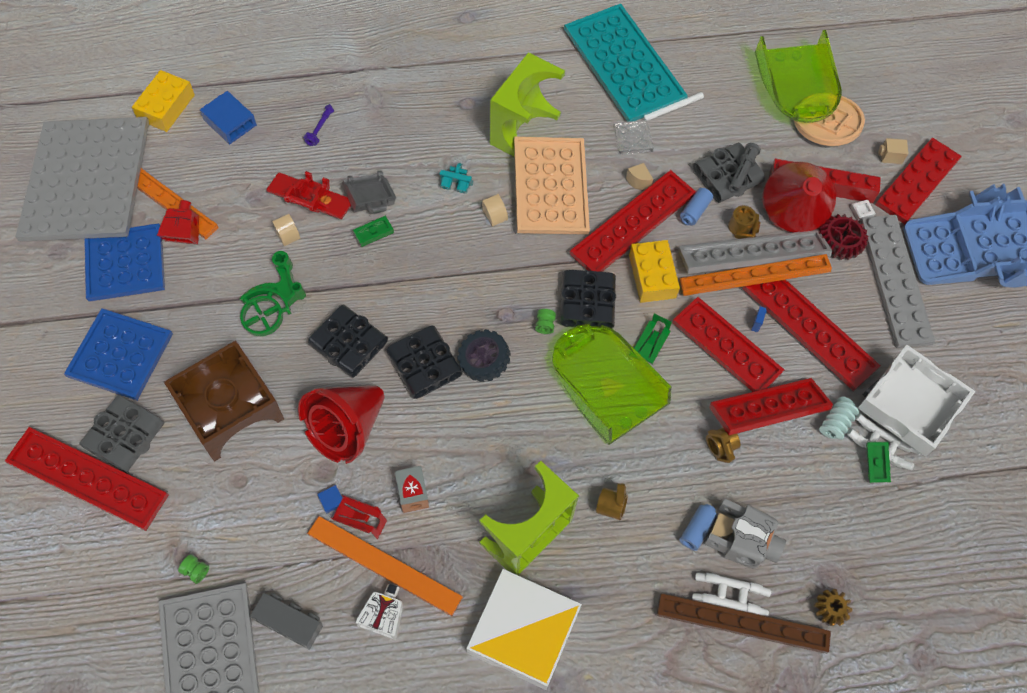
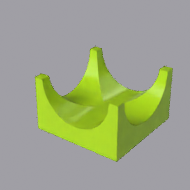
[490,52,565,157]
[479,461,579,576]

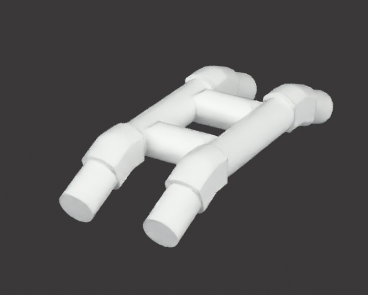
[847,413,921,471]
[692,573,771,617]

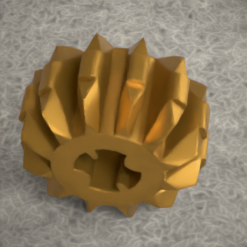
[814,589,853,626]

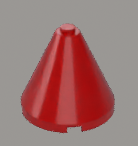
[762,162,836,233]
[298,385,385,464]

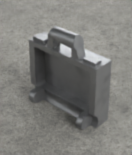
[342,170,396,214]

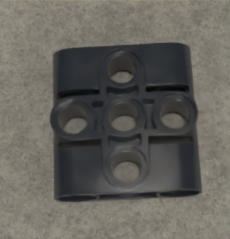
[560,270,616,329]
[308,304,388,378]
[386,325,463,399]

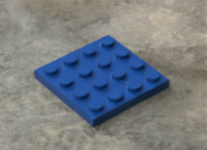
[85,223,165,302]
[64,308,173,401]

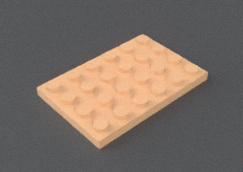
[514,137,590,235]

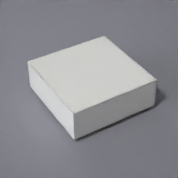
[850,199,876,221]

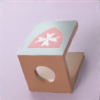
[395,466,429,513]

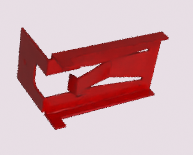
[331,496,387,540]

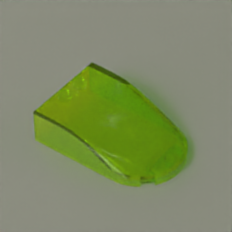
[755,30,842,123]
[552,324,672,445]

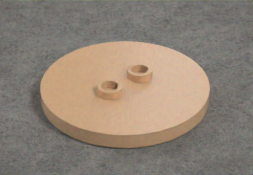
[794,93,865,146]

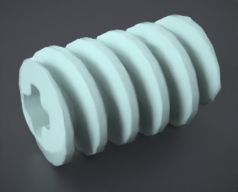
[819,397,859,440]

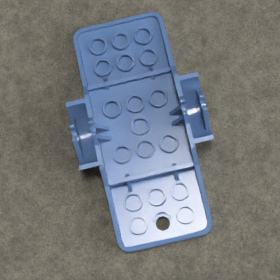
[904,184,1027,288]

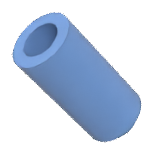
[680,188,713,225]
[679,504,718,551]

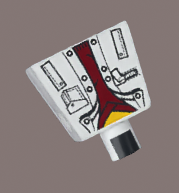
[356,584,403,640]

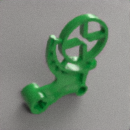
[239,251,306,337]

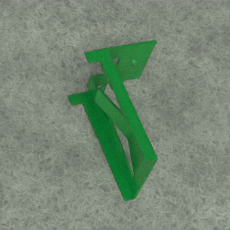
[631,313,672,365]

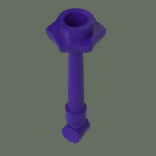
[303,104,334,146]

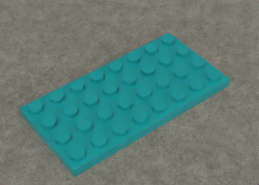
[564,3,688,124]

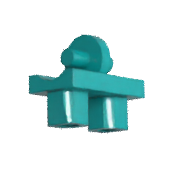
[439,162,474,194]

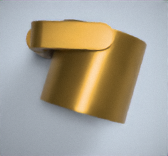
[728,205,761,239]
[706,427,741,463]
[596,483,628,520]

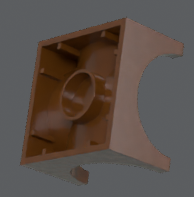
[164,340,284,462]

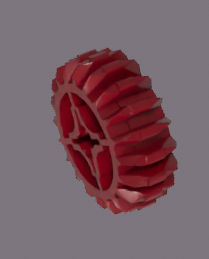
[819,214,869,260]

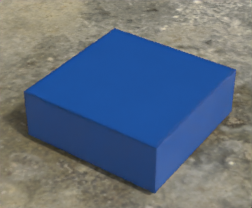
[751,306,767,332]
[317,485,343,514]

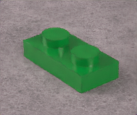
[353,215,394,247]
[866,442,891,483]

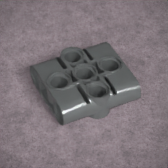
[693,142,765,203]
[79,395,165,473]

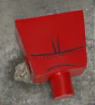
[157,200,199,245]

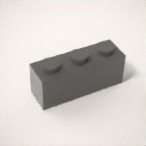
[250,593,323,650]

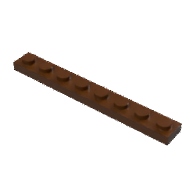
[657,593,831,654]

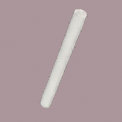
[643,92,704,122]

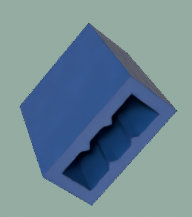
[200,91,257,145]

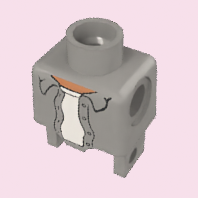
[704,498,786,569]

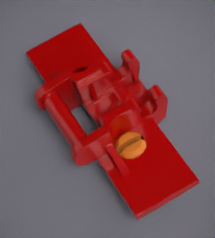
[266,171,351,220]

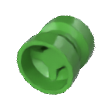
[535,309,556,334]
[178,554,210,584]

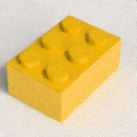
[132,70,195,132]
[629,240,680,303]

